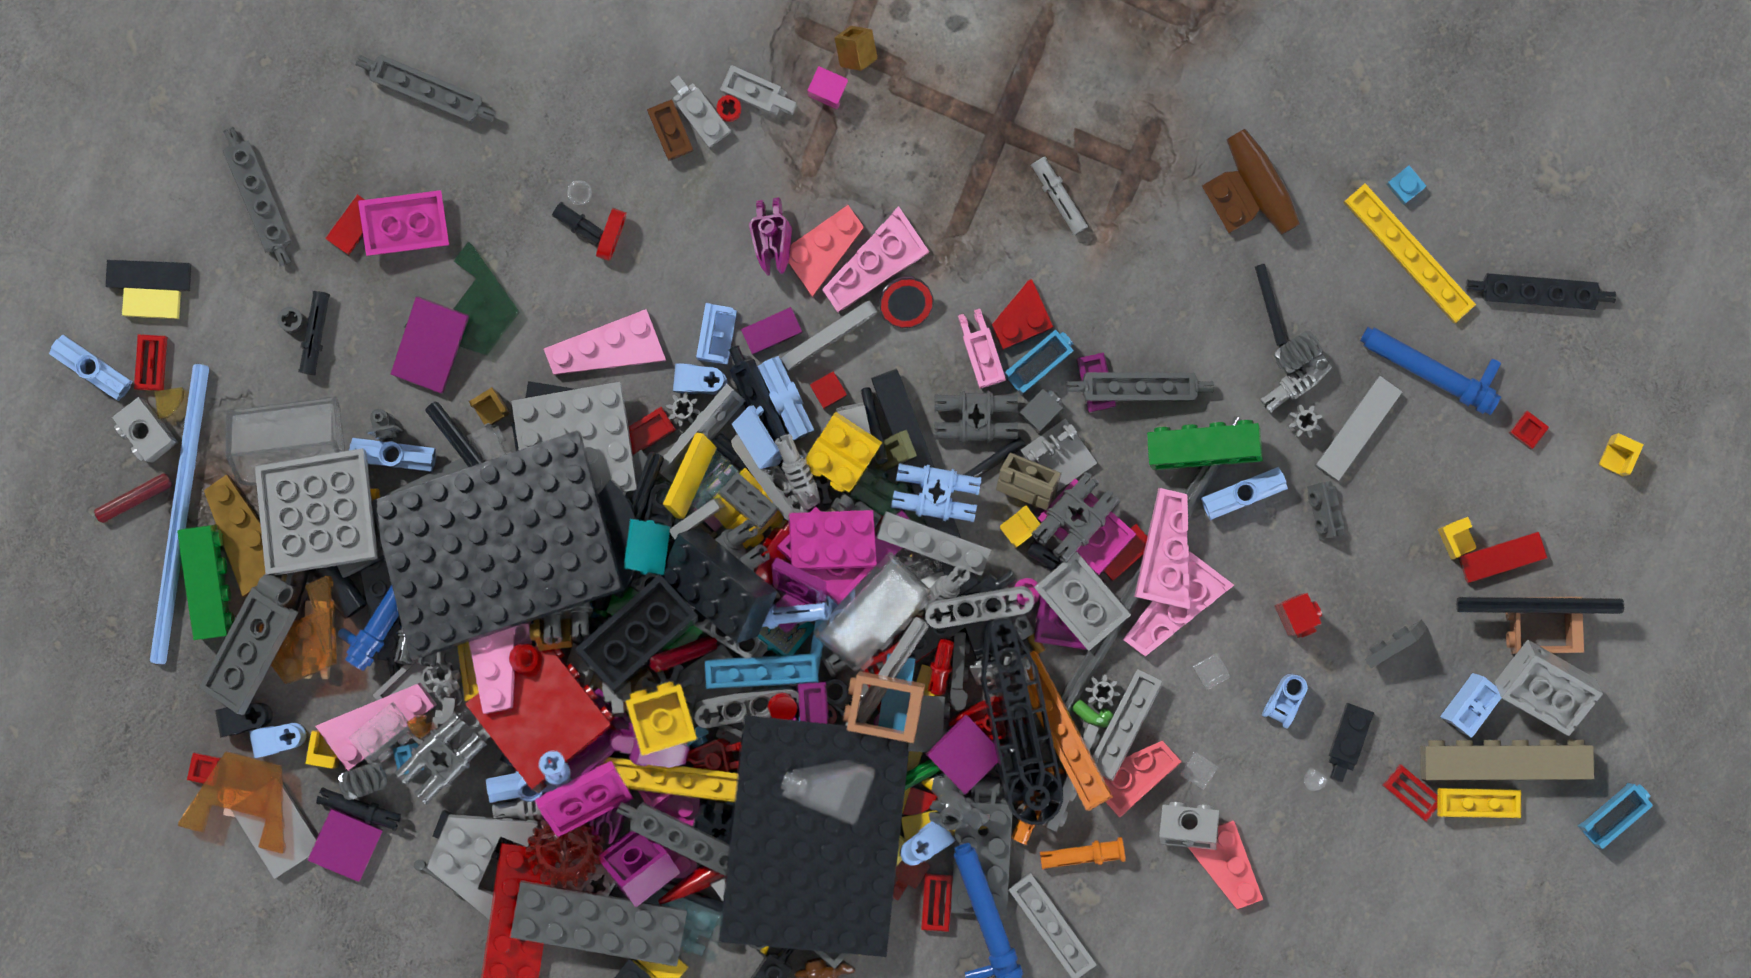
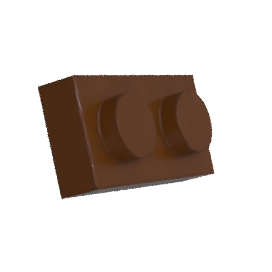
[647,99,694,161]

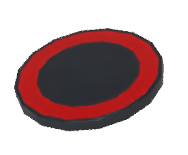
[879,277,933,328]

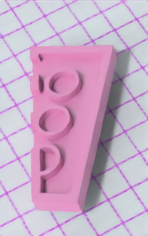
[822,206,929,313]
[544,309,666,375]
[1134,488,1190,609]
[469,626,517,714]
[315,683,437,771]

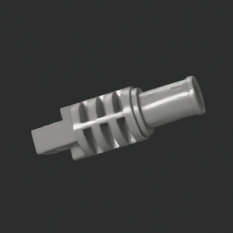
[1260,355,1332,413]
[775,434,821,510]
[919,565,970,615]
[492,798,544,821]

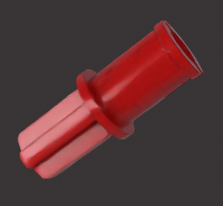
[928,639,954,695]

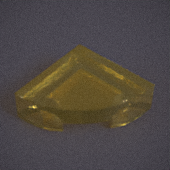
[155,387,184,419]

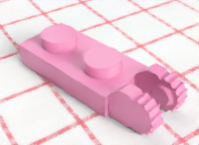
[958,309,1006,389]

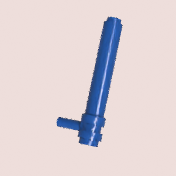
[1360,327,1501,415]
[338,585,399,671]
[954,843,1023,978]

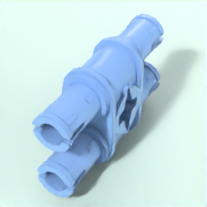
[891,463,981,523]

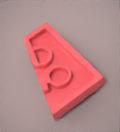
[788,205,864,298]
[1102,741,1181,818]
[1188,820,1263,909]

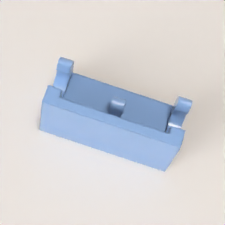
[696,303,737,365]
[732,405,783,469]
[1440,673,1501,738]

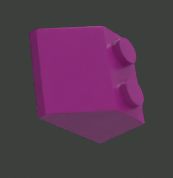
[596,830,680,907]

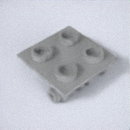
[1020,419,1097,492]

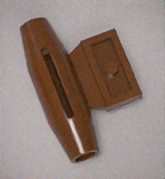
[1202,129,1300,235]

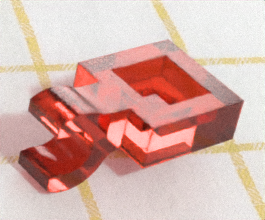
[893,860,930,901]

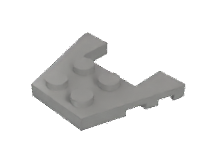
[427,814,538,920]

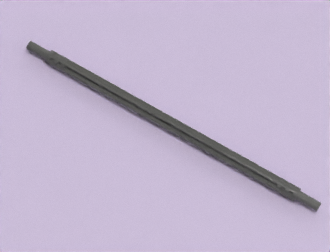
[1039,416,1242,751]

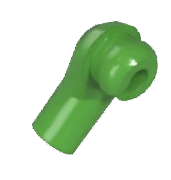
[1072,700,1114,728]

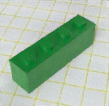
[1147,420,1263,470]
[177,524,235,640]

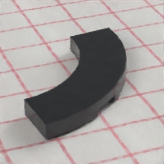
[598,479,637,598]

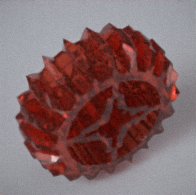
[526,819,603,889]

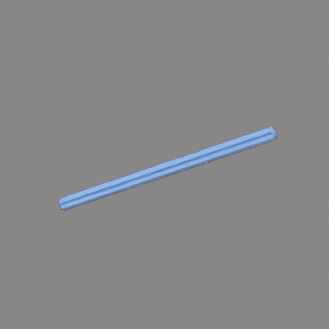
[150,364,209,664]

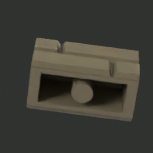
[996,453,1061,510]

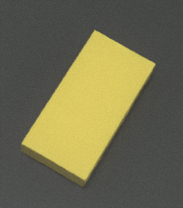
[122,288,181,319]

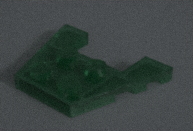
[404,242,520,356]

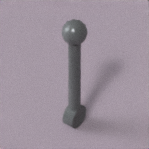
[414,860,460,897]

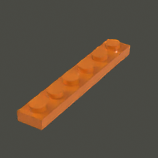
[1025,651,1113,811]

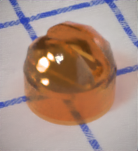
[407,715,432,739]

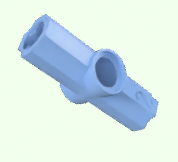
[49,335,132,401]
[757,356,814,441]
[349,438,436,472]
[1201,467,1288,520]
[485,771,561,803]

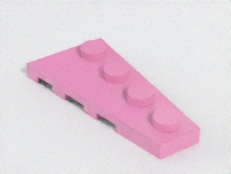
[1123,552,1234,657]

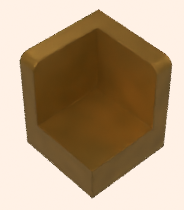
[834,26,877,71]
[469,387,511,428]

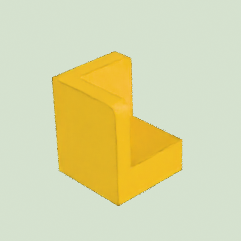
[1599,433,1644,477]
[1000,506,1040,548]
[1437,517,1476,559]
[305,730,340,769]

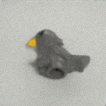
[921,771,990,830]

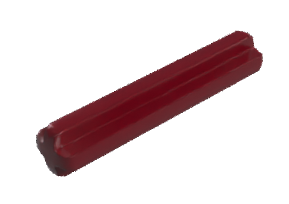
[94,473,172,523]
[650,635,718,672]

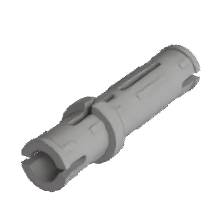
[1031,156,1088,235]

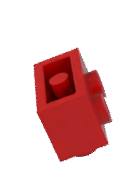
[1274,593,1322,638]

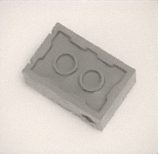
[1495,640,1603,736]

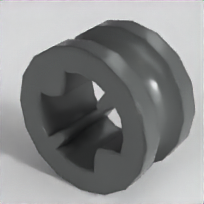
[277,307,304,333]

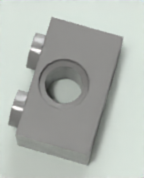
[112,397,179,463]
[1159,802,1219,850]

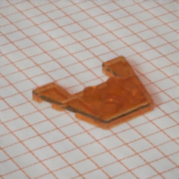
[235,576,337,684]
[178,751,286,854]

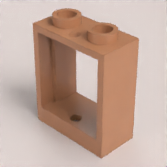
[1505,597,1584,654]
[843,671,925,743]

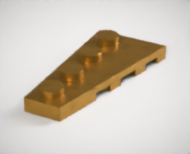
[204,475,276,597]

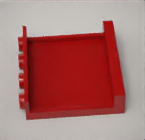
[465,645,617,793]

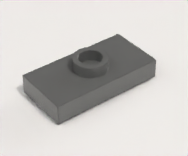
[718,472,779,530]

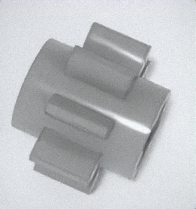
[666,392,701,427]
[1287,405,1322,439]
[425,662,461,698]
[1085,675,1120,709]

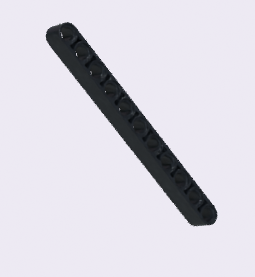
[871,368,1002,659]

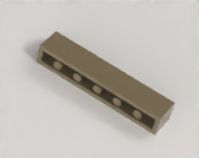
[1420,739,1594,780]

